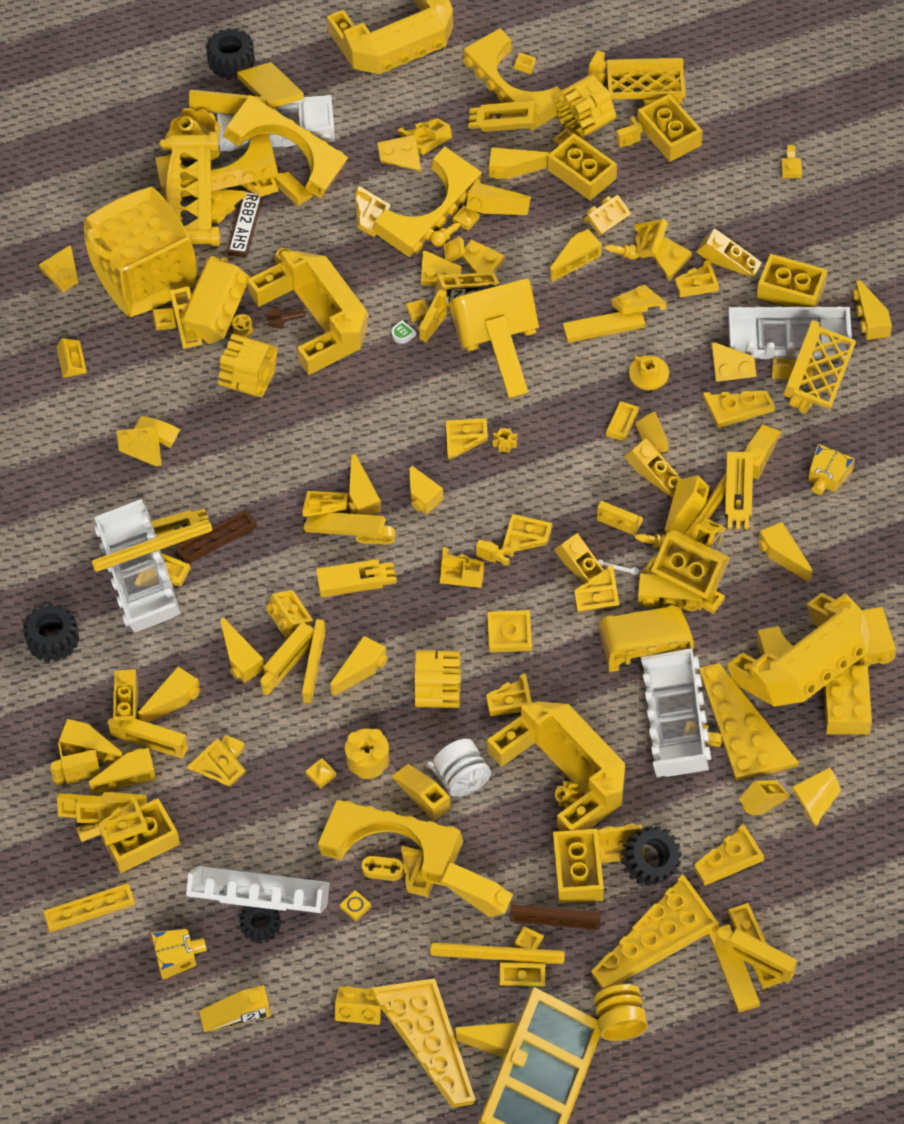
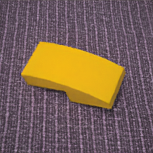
[134,416,180,448]

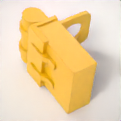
[50,742,100,786]

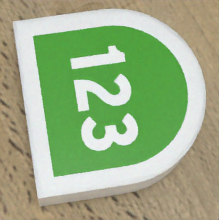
[392,320,416,344]

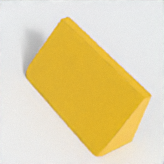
[274,172,313,206]
[57,338,87,378]
[772,358,814,380]
[635,412,668,453]
[500,961,546,987]

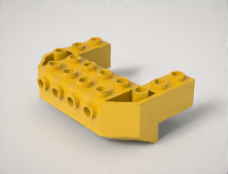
[327,0,453,74]
[247,251,369,375]
[727,593,870,707]
[487,701,625,831]

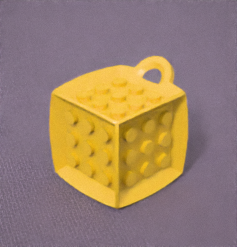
[84,187,197,317]

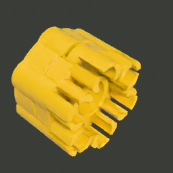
[552,74,616,138]
[218,334,278,397]
[415,650,461,708]

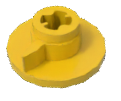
[629,355,669,391]

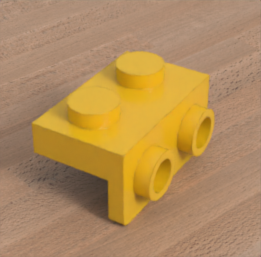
[597,501,643,536]
[598,824,645,863]
[335,986,381,1025]

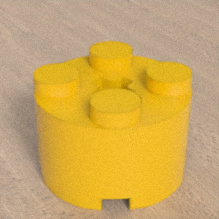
[345,729,390,779]

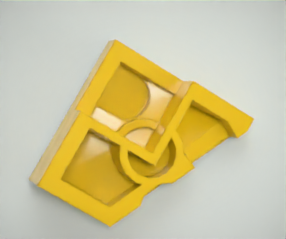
[398,118,452,155]
[440,547,484,588]
[792,768,841,827]

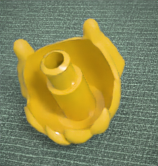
[159,108,221,161]

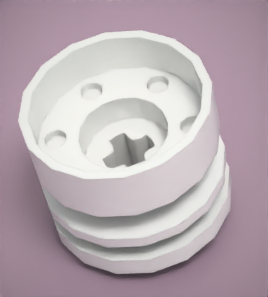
[433,739,491,797]

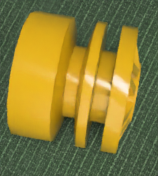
[593,984,648,1041]

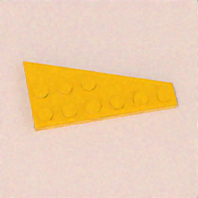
[591,874,719,990]
[370,979,476,1108]

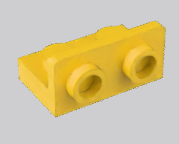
[583,195,631,236]
[266,590,313,638]

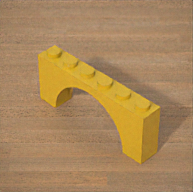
[463,29,561,131]
[223,95,348,198]
[155,134,279,200]
[373,147,482,257]
[757,607,896,667]
[318,800,463,886]

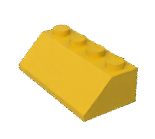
[180,259,250,344]

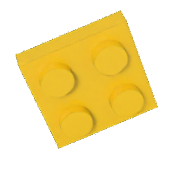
[488,610,532,653]

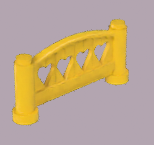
[166,132,220,247]

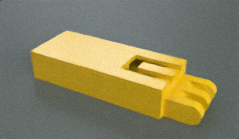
[468,100,539,132]
[725,452,753,530]
[151,509,209,543]
[316,559,397,597]
[260,622,314,695]
[108,718,188,759]
[716,929,797,984]

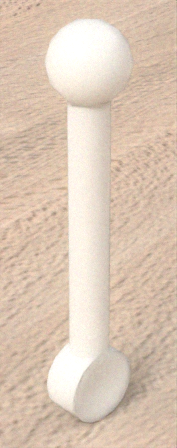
[597,559,639,576]
[426,762,453,796]

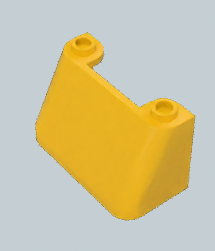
[449,278,539,352]
[598,605,694,672]

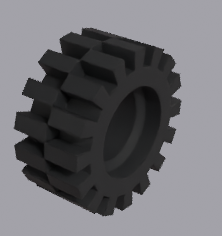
[239,906,281,943]

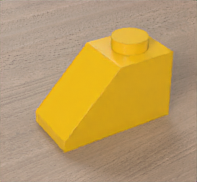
[409,466,443,515]
[738,780,790,815]

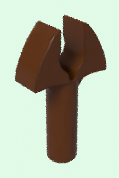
[267,308,305,329]

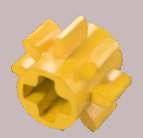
[492,428,517,453]
[555,781,582,808]

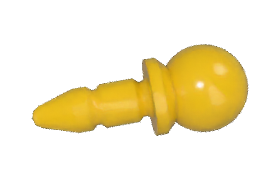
[431,222,461,247]
[604,244,640,260]
[635,534,666,549]

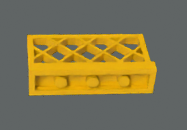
[607,58,686,100]
[783,320,856,409]

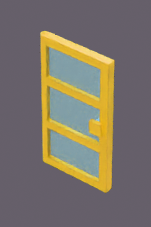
[478,987,601,1124]

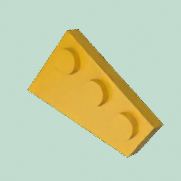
[703,391,775,428]

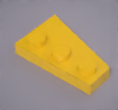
[694,824,764,886]

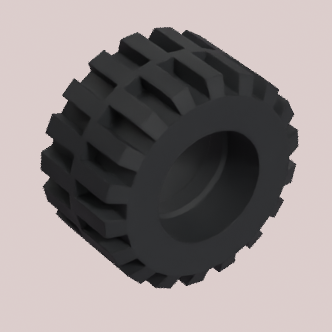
[206,28,255,79]
[23,603,79,662]
[620,826,682,886]

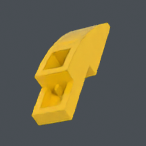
[57,792,147,823]

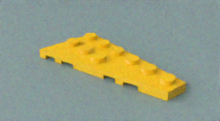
[699,663,799,781]

